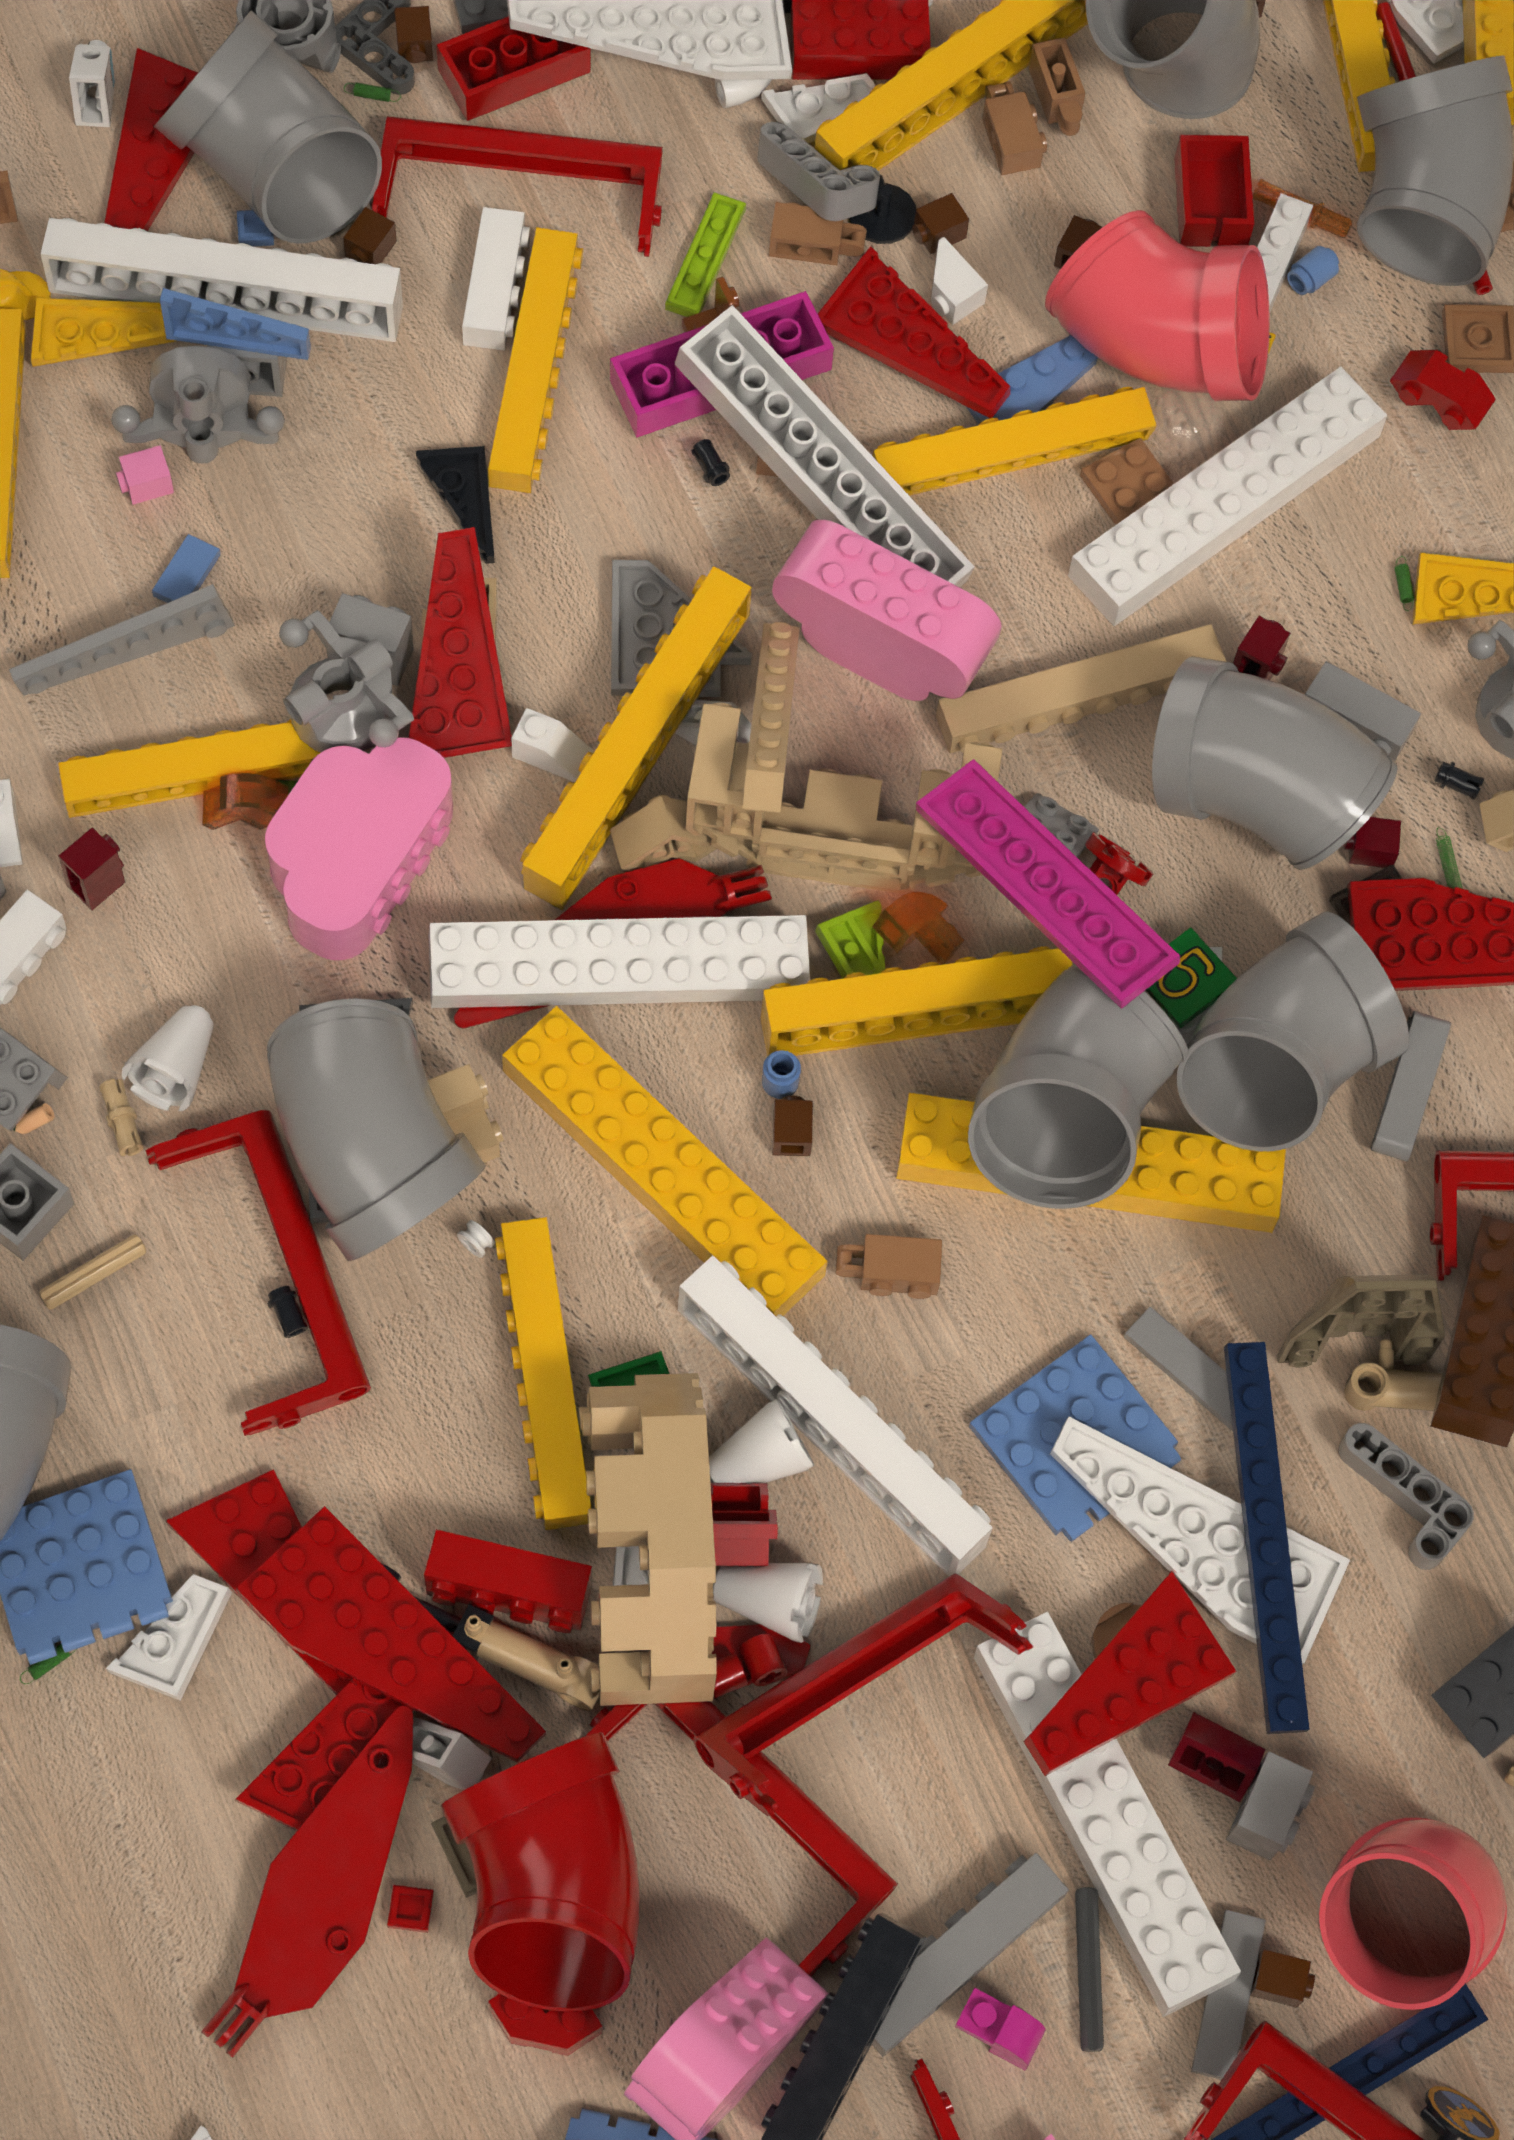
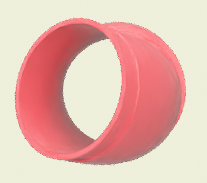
[1045,210,1270,401]
[1319,1817,1507,2010]

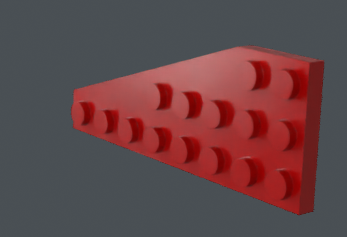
[1347,878,1514,991]
[236,1506,547,1763]

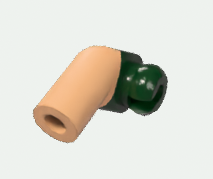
[13,1103,55,1134]

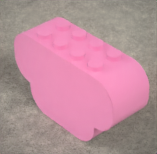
[772,520,1002,701]
[265,738,453,960]
[624,1938,829,2140]

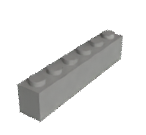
[872,1853,1069,2057]

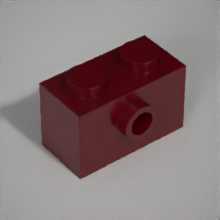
[1233,615,1291,680]
[58,827,125,911]
[1168,1712,1266,1803]

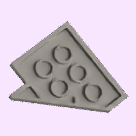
[611,560,751,697]

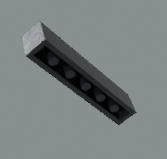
[761,1913,927,2140]

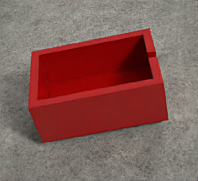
[1174,135,1254,247]

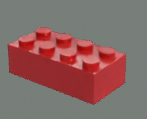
[790,0,931,80]
[436,16,591,121]
[424,1529,592,1633]

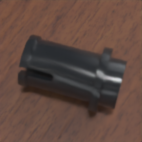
[691,439,730,486]
[1434,761,1484,800]
[267,1286,308,1338]

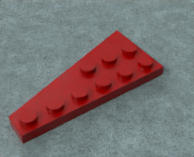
[104,48,198,232]
[818,246,1010,419]
[409,527,512,758]
[165,1469,353,1695]
[1023,1571,1237,1776]
[234,1631,450,1831]

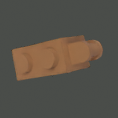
[1028,37,1086,136]
[982,81,1047,176]
[769,202,867,266]
[835,1234,942,1299]

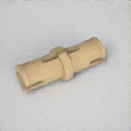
[99,1079,144,1157]

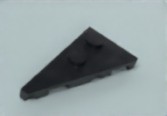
[416,446,495,564]

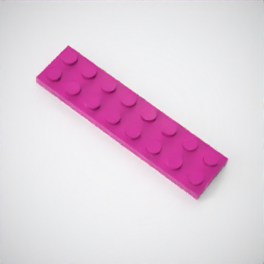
[916,759,1180,1009]

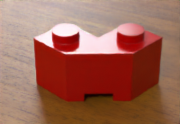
[1390,350,1496,430]
[488,1994,603,2056]

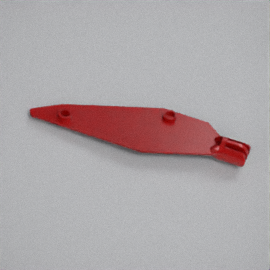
[454,858,772,1029]
[201,1706,413,2058]

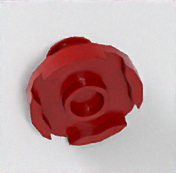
[1085,832,1154,895]

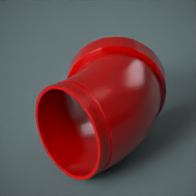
[441,1732,640,2012]

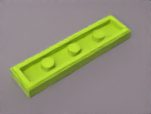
[665,192,746,317]

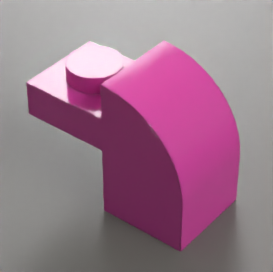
[955,1987,1046,2071]

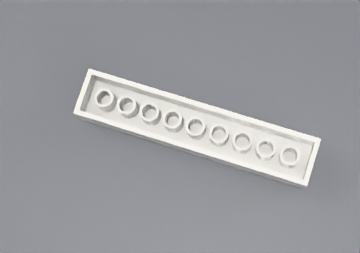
[41,218,403,342]
[675,305,975,588]
[1068,366,1387,626]
[428,915,810,1008]
[678,1255,993,1576]
[974,1612,1241,2017]

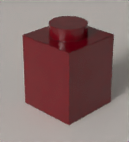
[1344,817,1401,869]

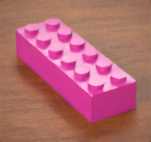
[610,291,834,438]

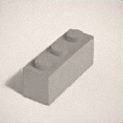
[1305,661,1421,761]

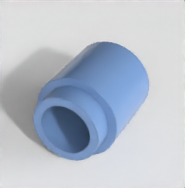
[1287,246,1339,295]
[762,1050,801,1099]

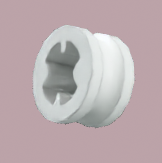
[457,1220,495,1258]

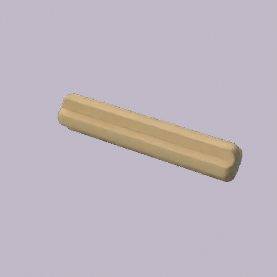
[39,1235,146,1310]

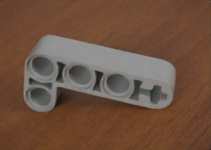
[757,122,880,221]
[1371,1011,1451,1162]
[1339,1423,1474,1570]

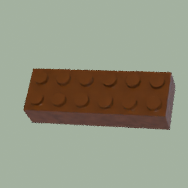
[1430,1215,1514,1448]

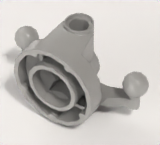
[235,0,341,73]
[111,346,285,464]
[279,610,414,752]
[1467,620,1514,759]

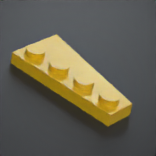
[31,298,176,367]
[1412,553,1514,625]

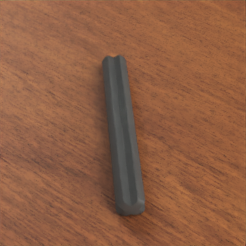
[1075,1887,1104,2052]

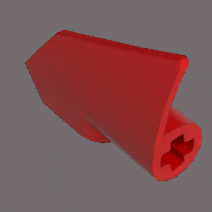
[712,1624,811,1699]

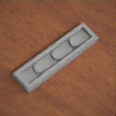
[1124,1307,1233,1431]
[1191,1910,1266,2080]

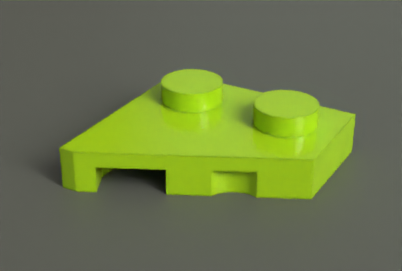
[815,900,885,979]

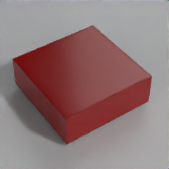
[387,1885,434,1933]

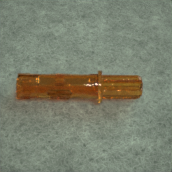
[1253,178,1353,238]

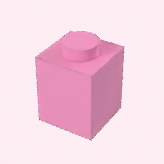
[116,445,174,505]

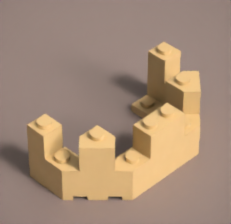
[686,703,1003,894]
[579,1373,717,1706]

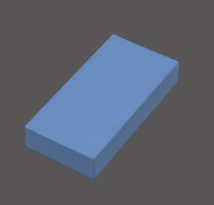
[152,534,221,603]

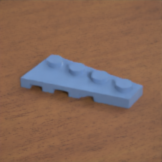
[160,288,311,360]
[966,335,1098,424]

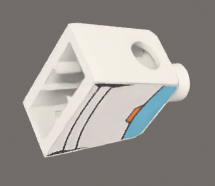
[69,40,115,127]

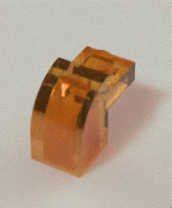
[202,773,288,830]
[872,892,964,965]

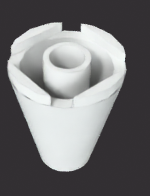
[122,1005,214,1111]
[709,1399,814,1483]
[713,1563,823,1643]

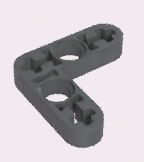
[335,0,415,95]

